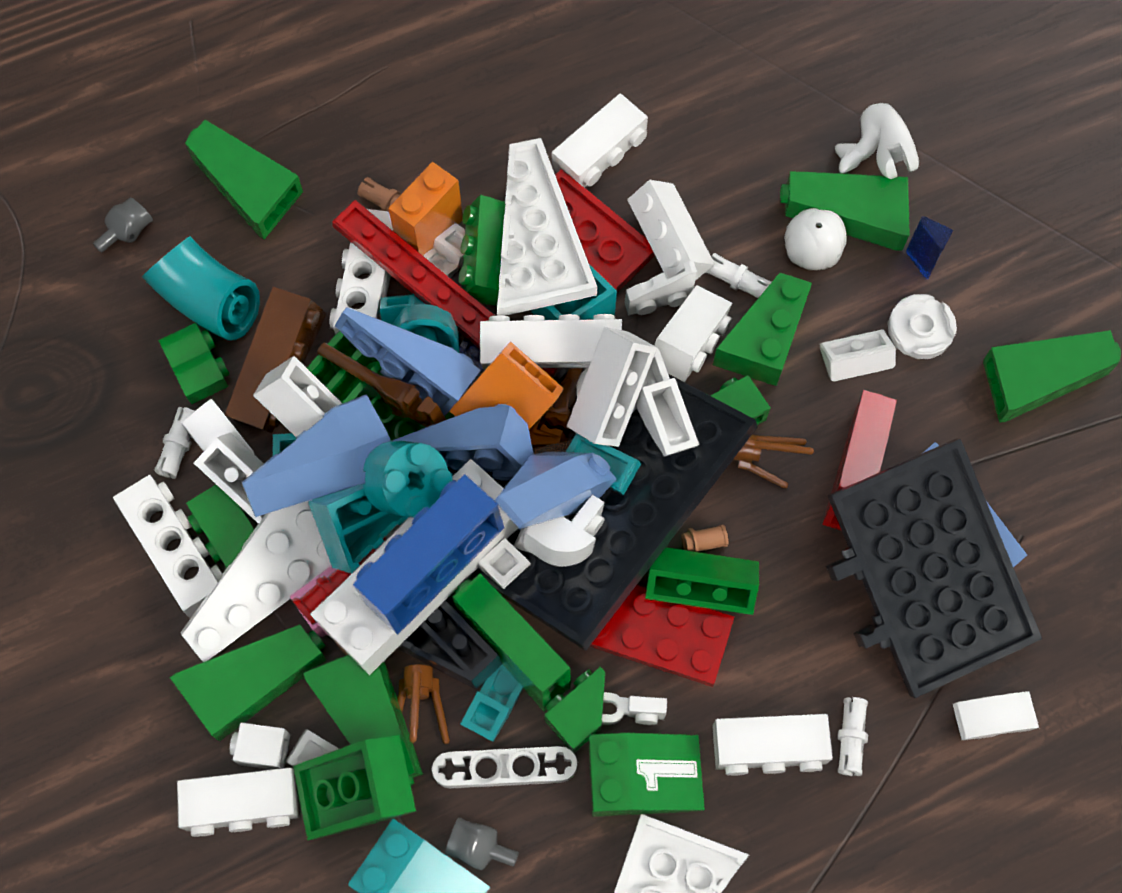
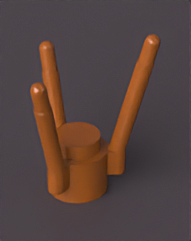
[733,434,814,488]
[397,665,450,744]

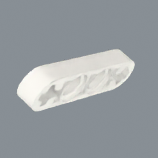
[432,746,577,788]

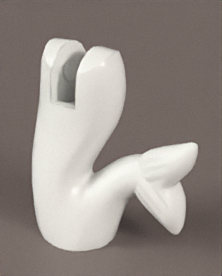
[835,103,919,179]

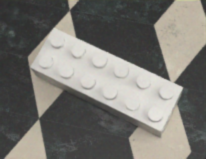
[310,459,518,675]

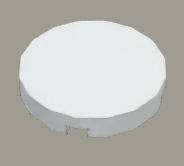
[888,294,957,359]

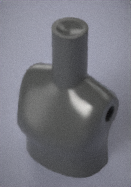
[93,197,153,253]
[445,817,519,870]

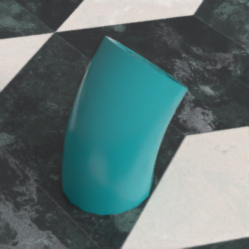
[142,236,260,340]

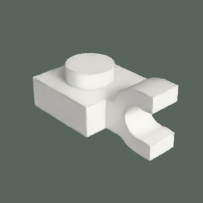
[602,692,667,725]

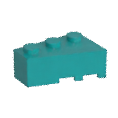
[308,483,408,574]

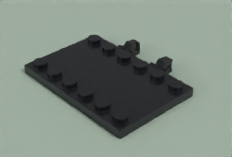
[826,439,1042,698]

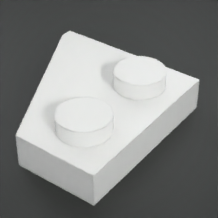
[625,260,697,315]

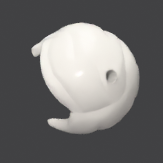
[785,208,846,270]

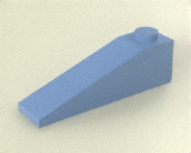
[335,307,481,416]
[242,395,390,517]
[392,404,534,481]
[495,452,617,529]

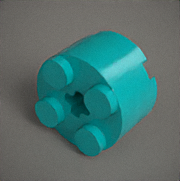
[392,304,459,353]
[363,441,453,518]

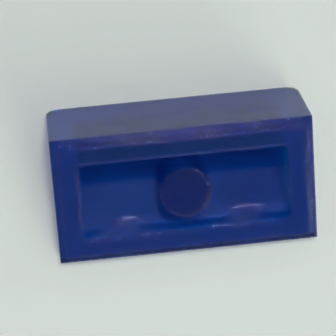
[906,216,953,279]

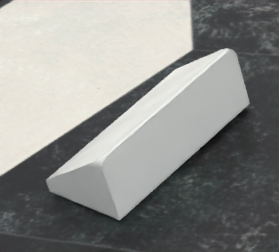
[820,329,896,381]
[181,399,254,454]

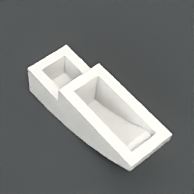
[635,349,699,457]

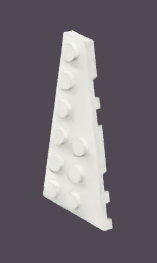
[497,138,597,316]
[181,499,331,662]
[614,814,749,893]

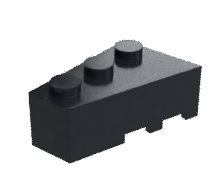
[397,600,502,689]

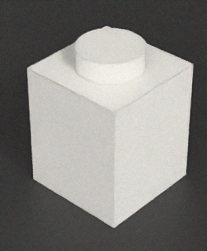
[230,723,291,770]

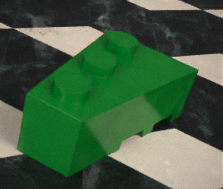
[713,273,812,386]

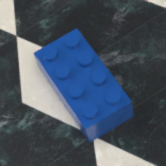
[352,474,505,635]

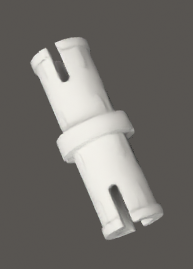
[706,253,772,298]
[154,407,195,479]
[838,697,868,776]

